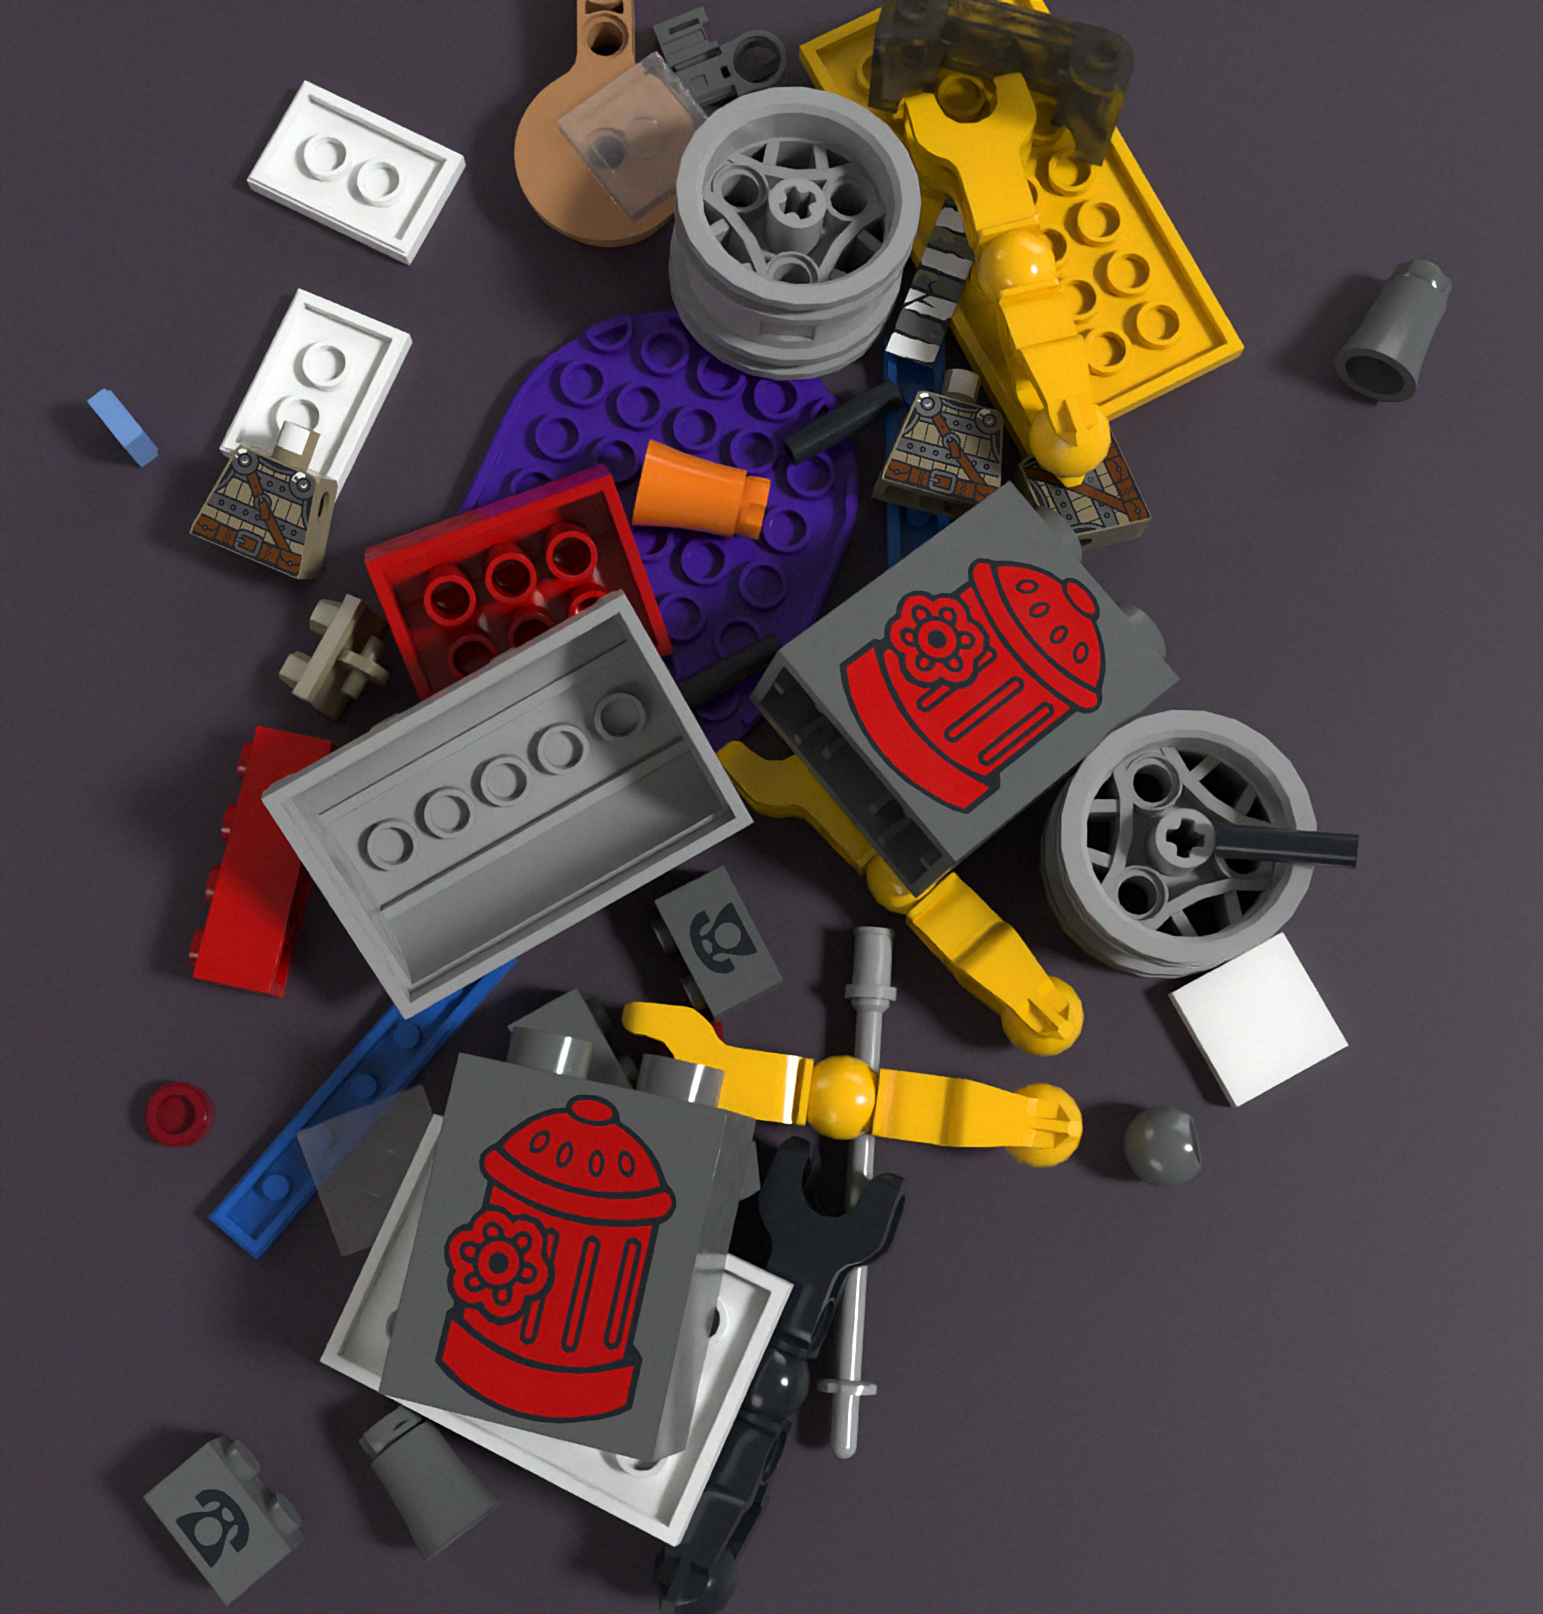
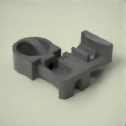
[653,6,788,113]

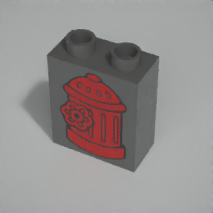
[749,481,1180,898]
[378,1026,756,1463]

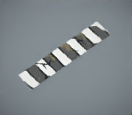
[885,194,974,368]

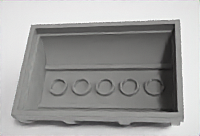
[261,589,754,1020]

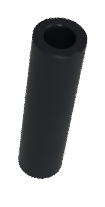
[781,380,904,466]
[675,632,782,710]
[1216,823,1359,869]

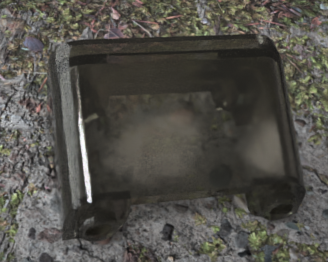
[867,0,1134,167]

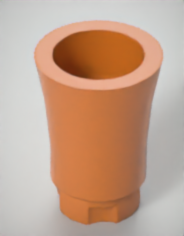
[632,438,771,540]

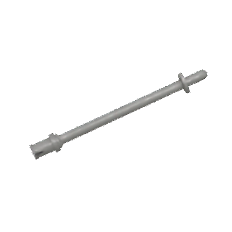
[817,927,897,1459]

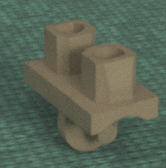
[279,594,391,722]

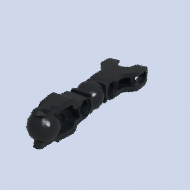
[652,1136,911,1614]

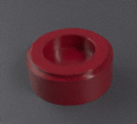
[144,1082,215,1148]

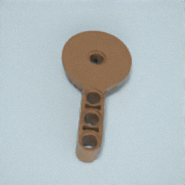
[514,0,695,247]

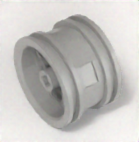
[668,87,922,381]
[1039,710,1317,979]

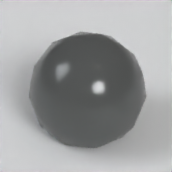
[1123,1105,1201,1188]

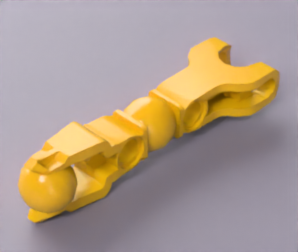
[903,72,1111,488]
[715,741,1084,1057]
[621,1002,1083,1168]

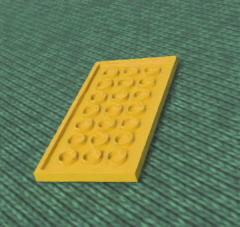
[799,0,1245,460]

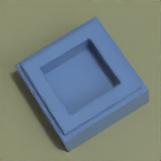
[87,388,159,468]

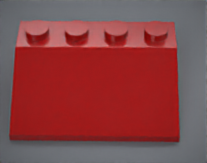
[365,463,674,702]

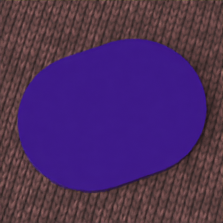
[456,307,859,753]

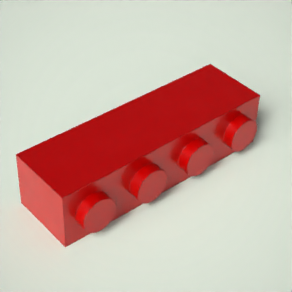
[189,726,339,999]

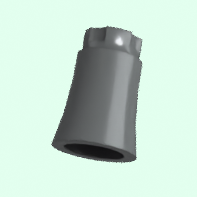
[1333,258,1452,403]
[359,1405,502,1563]

